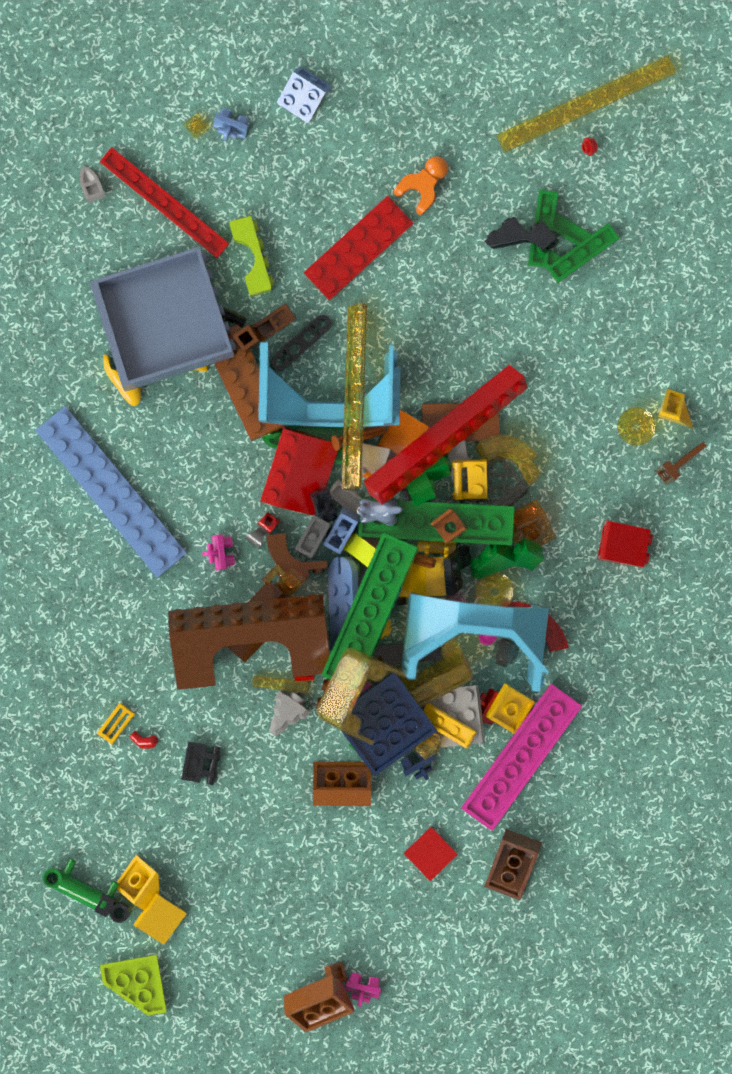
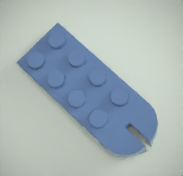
[328,557,361,652]

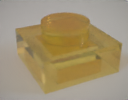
[183,113,210,140]

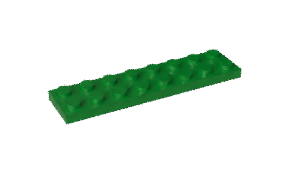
[358,498,515,546]
[321,533,419,691]

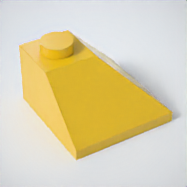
[117,855,159,910]

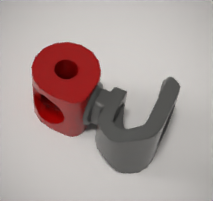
[245,512,280,550]

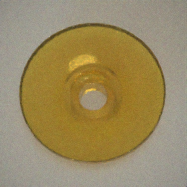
[617,407,656,446]
[475,573,514,607]

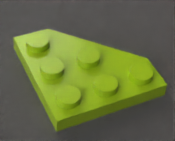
[100,954,167,1016]

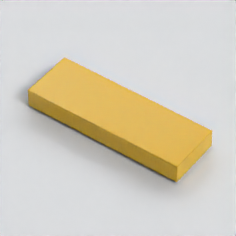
[423,703,477,749]

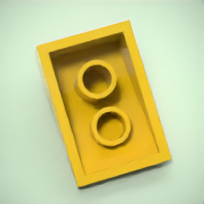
[399,557,446,597]

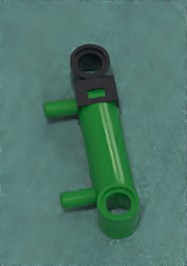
[43,859,130,923]

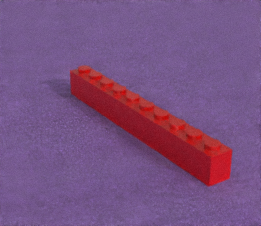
[363,364,528,505]

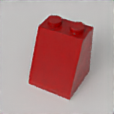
[597,521,653,568]

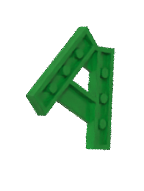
[527,190,619,284]

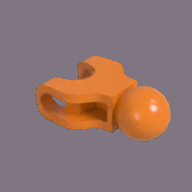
[394,156,449,215]

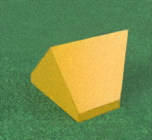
[658,389,693,428]

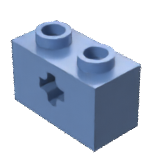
[323,507,359,554]

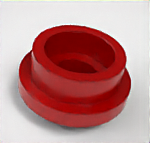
[581,137,598,156]

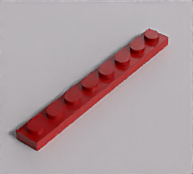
[99,147,230,259]

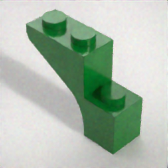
[407,455,452,506]
[470,537,544,579]

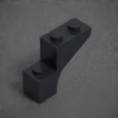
[485,216,560,254]

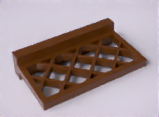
[654,441,707,485]

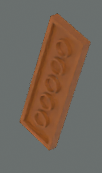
[214,324,286,442]

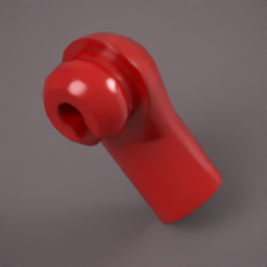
[129,730,159,749]

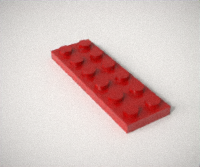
[303,196,413,301]

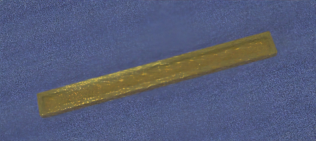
[496,55,676,153]
[342,303,367,491]

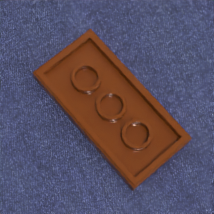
[422,403,500,442]

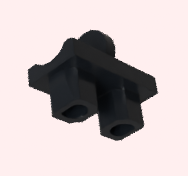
[310,487,337,523]

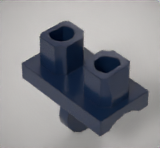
[400,746,435,781]

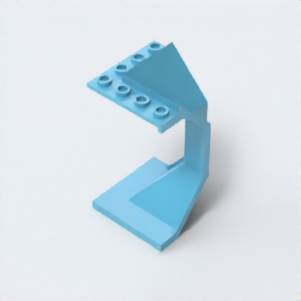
[259,343,401,428]
[401,592,550,692]

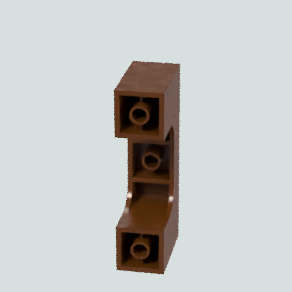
[168,594,330,690]

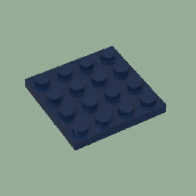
[331,670,437,776]

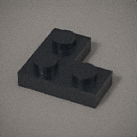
[443,545,471,595]

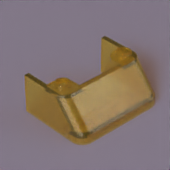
[378,637,473,707]
[317,648,406,745]

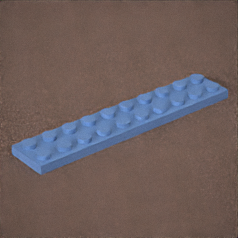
[36,406,187,578]

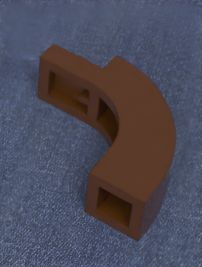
[233,303,297,352]
[266,533,328,578]

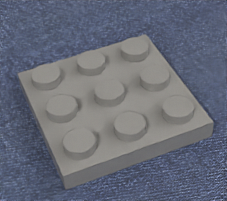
[422,685,485,749]

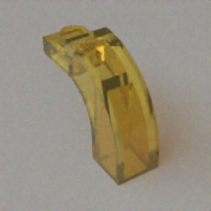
[476,435,540,485]

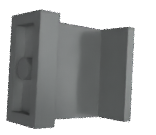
[295,515,331,560]

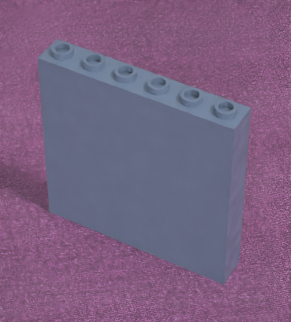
[90,247,236,392]

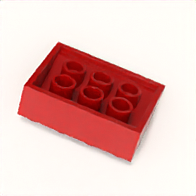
[260,426,337,516]

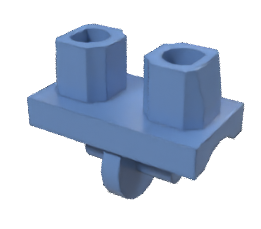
[213,108,249,141]

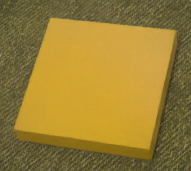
[485,683,535,734]
[134,893,187,945]

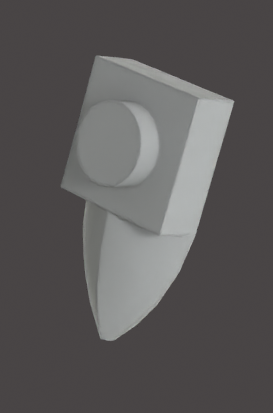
[80,166,105,203]

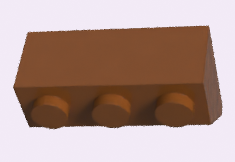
[313,762,371,806]
[284,975,355,1032]

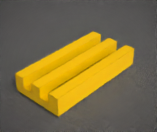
[97,703,135,745]

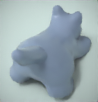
[357,498,403,526]

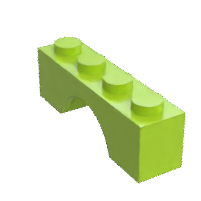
[229,216,275,297]

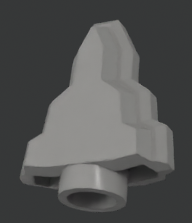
[270,690,311,736]

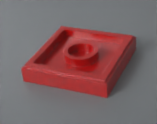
[403,827,458,881]

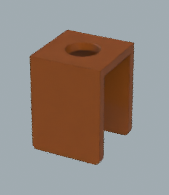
[431,508,468,545]

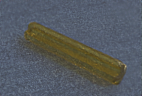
[252,676,309,693]

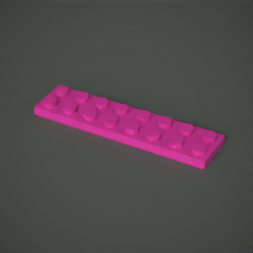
[461,684,582,831]

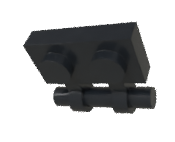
[181,741,221,785]

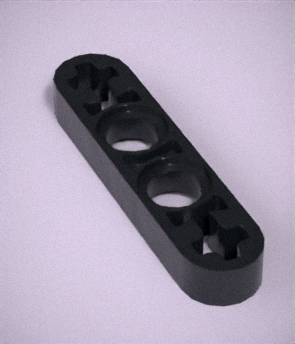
[271,315,331,371]

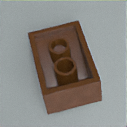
[484,829,542,900]

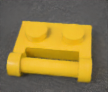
[452,459,488,500]

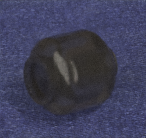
[492,638,519,668]

